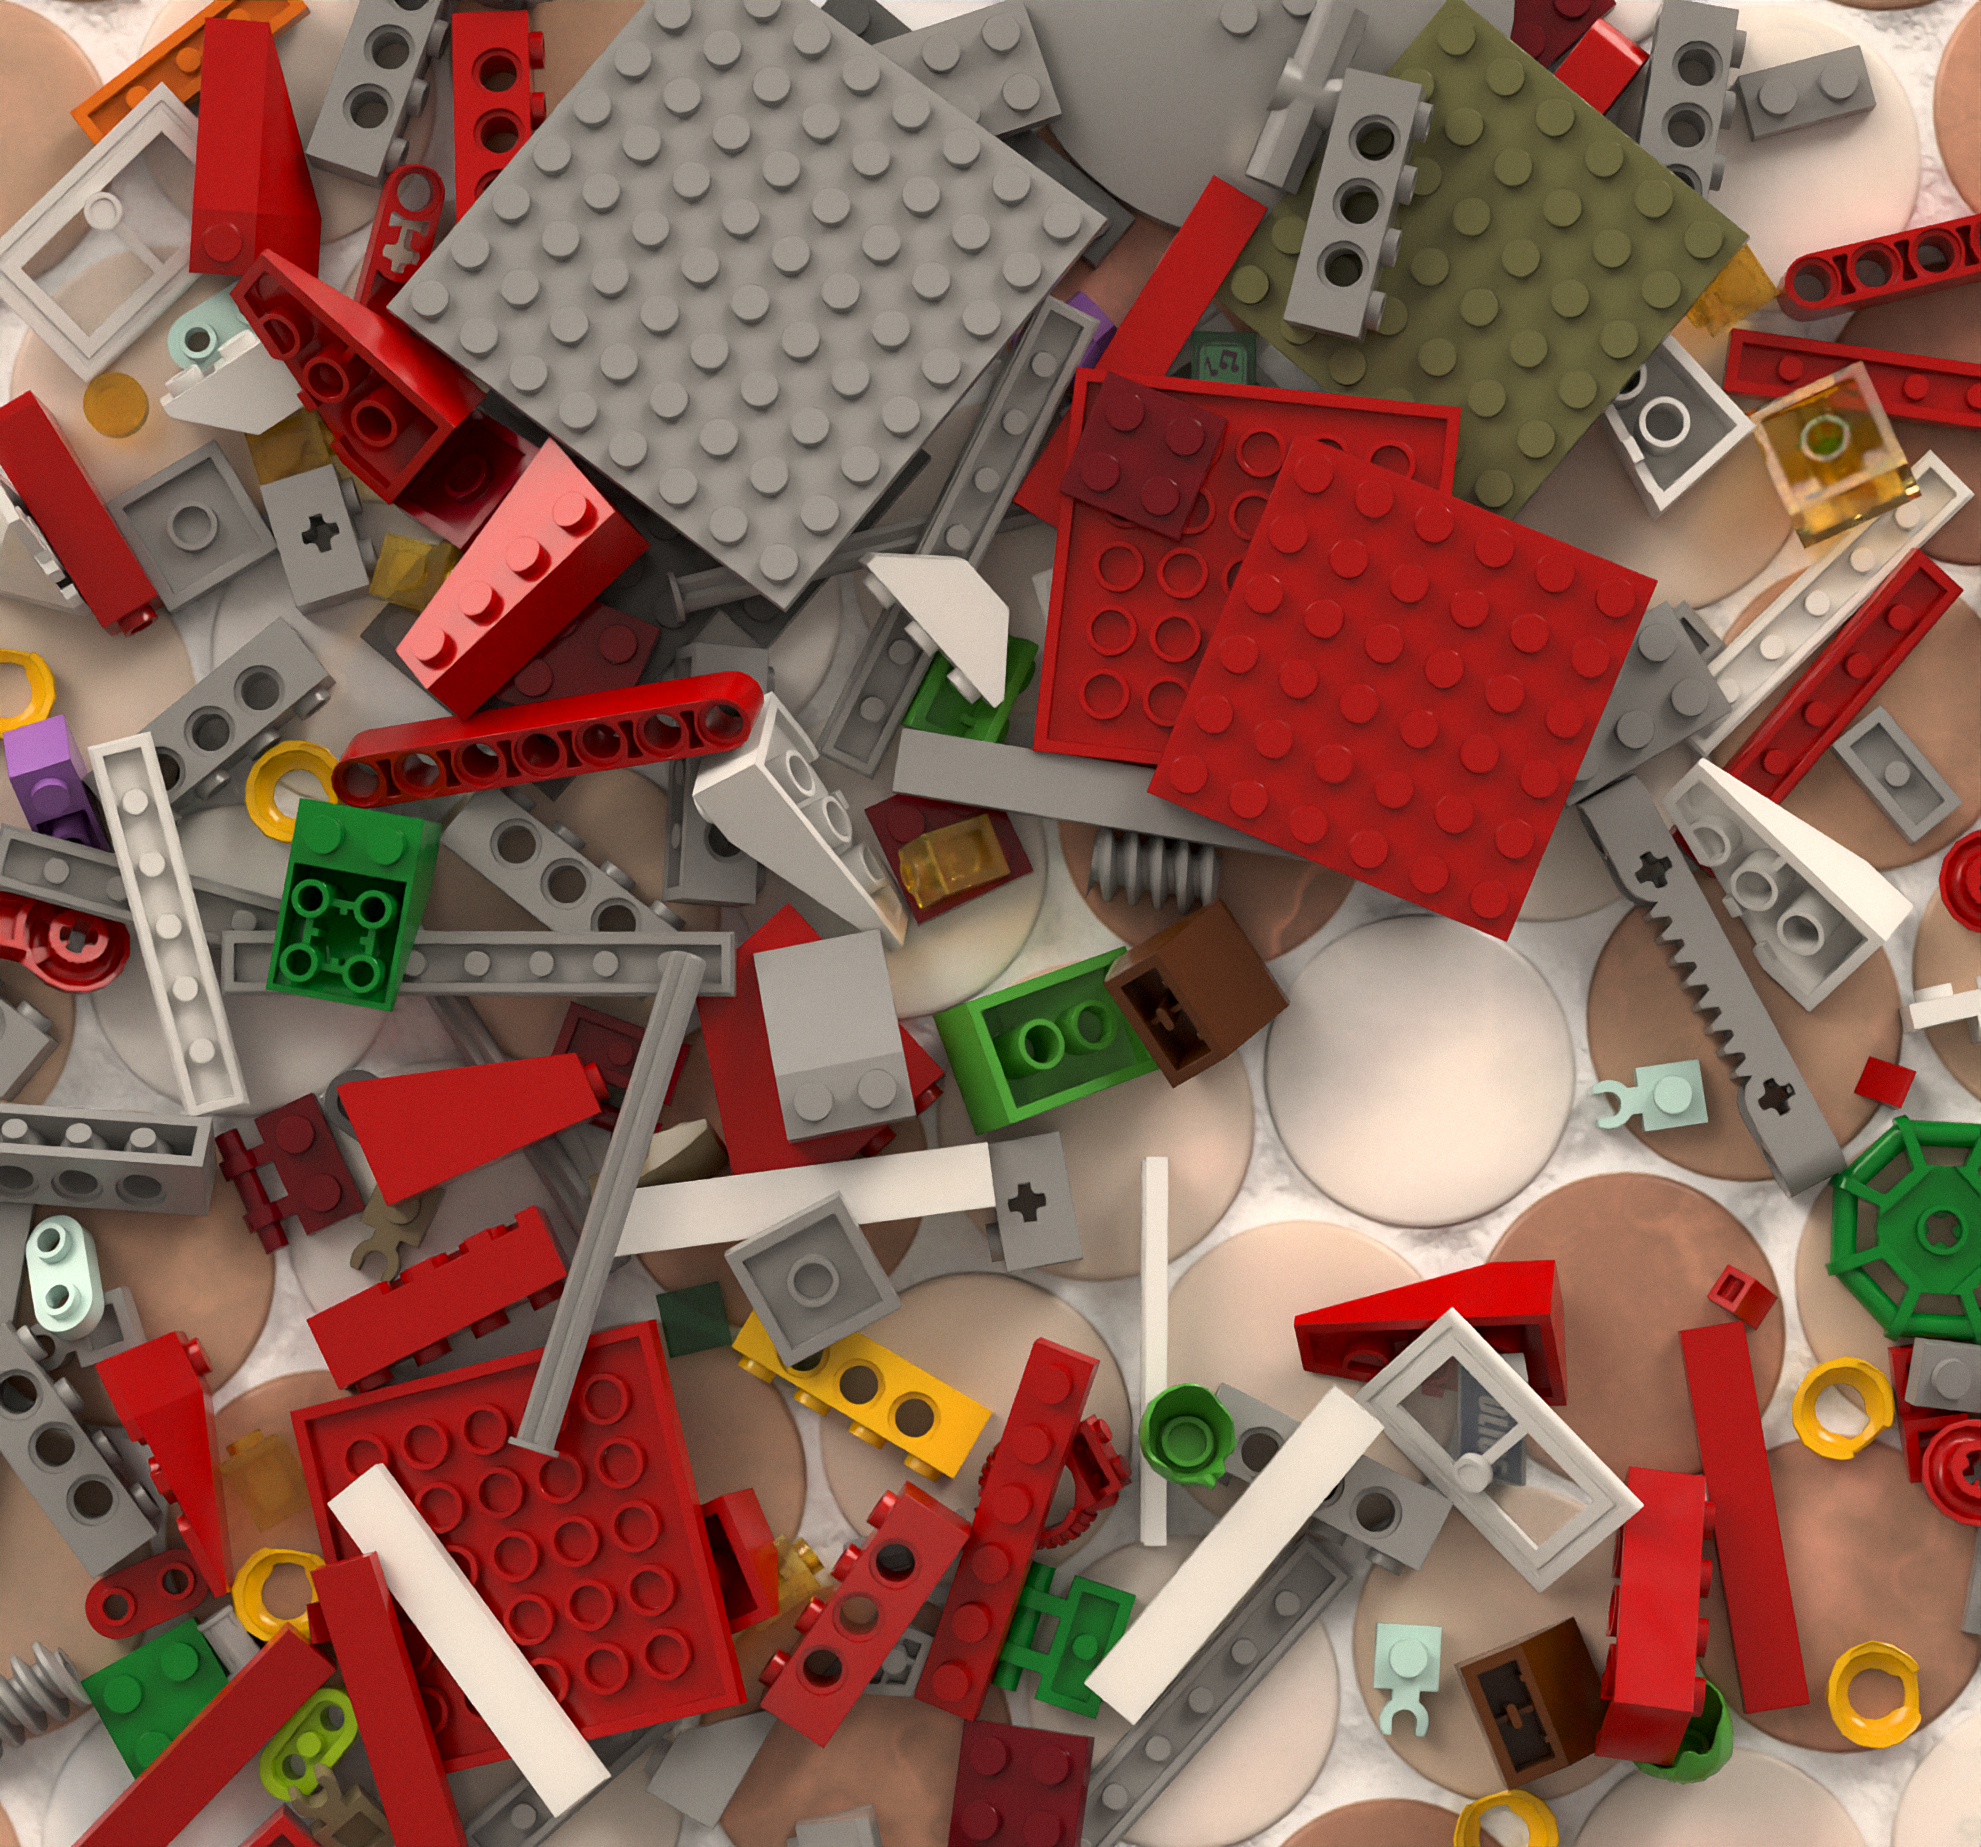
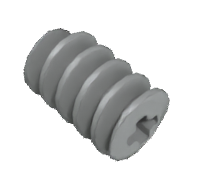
[1086,827,1222,915]
[0,1641,91,1759]

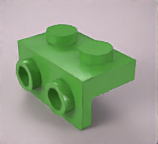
[901,634,1039,744]

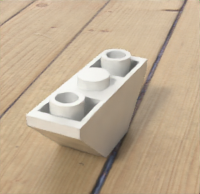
[160,329,304,435]
[858,552,1009,708]

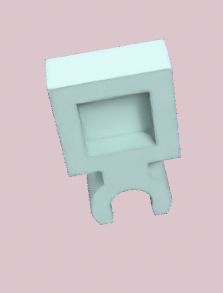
[1590,1059,1708,1133]
[1372,1622,1442,1737]

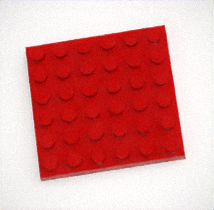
[1032,367,1462,766]
[1147,432,1658,942]
[290,1319,748,1774]

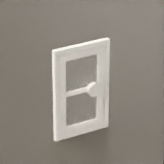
[0,81,203,386]
[1352,1307,1644,1594]

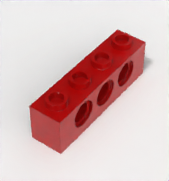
[452,10,547,224]
[757,1480,971,1748]

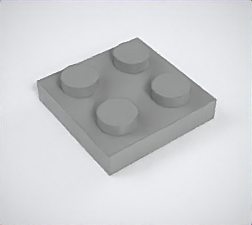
[105,439,279,615]
[725,1190,901,1368]

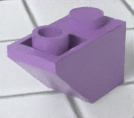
[3,714,111,853]

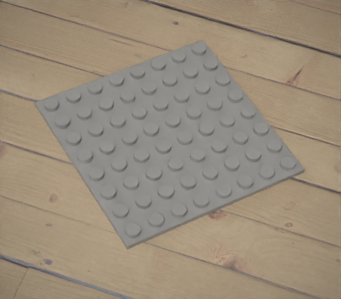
[386,0,1108,613]

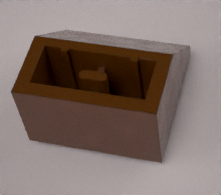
[1103,897,1290,1088]
[1454,1616,1609,1790]

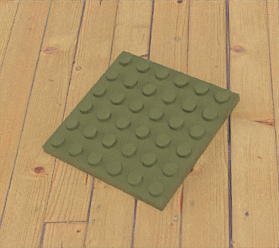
[1214,0,1750,521]

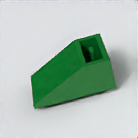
[266,798,443,1012]

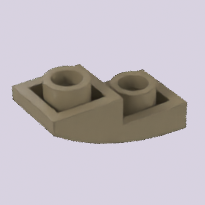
[589,1118,729,1198]

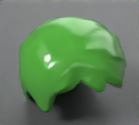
[1138,1383,1237,1490]
[1632,1681,1734,1785]

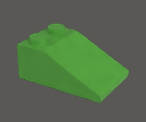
[933,946,1160,1136]

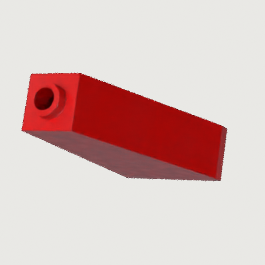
[0,390,165,637]
[336,1052,610,1208]

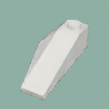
[0,474,92,617]
[692,691,910,952]
[1661,757,1914,1012]

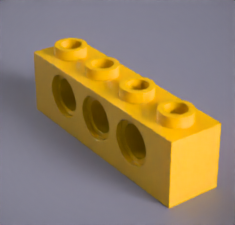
[731,1309,993,1483]

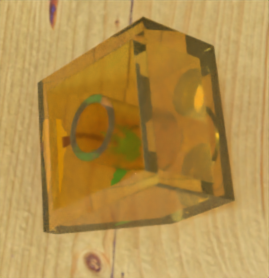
[1745,361,1922,549]

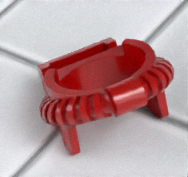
[973,1414,1132,1550]

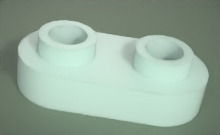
[167,279,256,371]
[26,1215,104,1341]

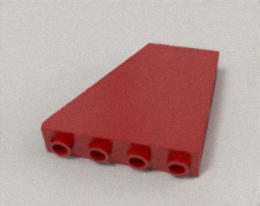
[696,902,945,1175]

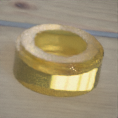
[83,372,149,439]

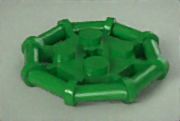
[1825,1114,1981,1345]

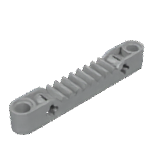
[1576,774,1847,1198]

